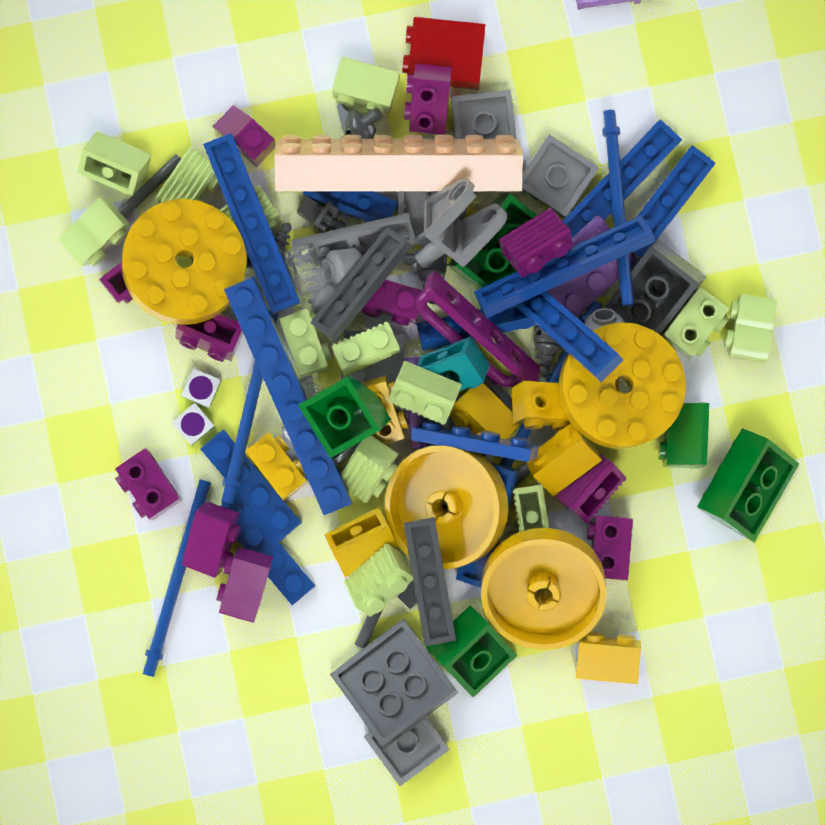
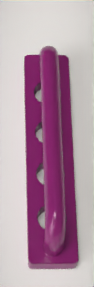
[415,271,540,388]

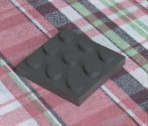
[330,619,459,749]

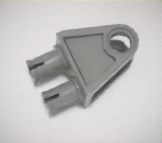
[415,178,507,268]

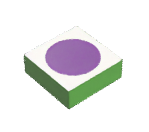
[181,368,222,409]
[171,403,215,446]

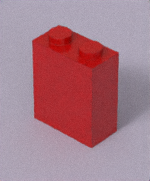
[402,17,486,90]

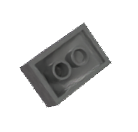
[604,239,707,335]

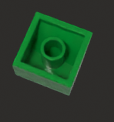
[298,375,391,458]
[658,402,710,469]
[426,605,518,698]

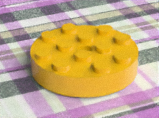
[122,199,247,325]
[559,323,686,449]
[385,445,508,569]
[481,528,606,650]

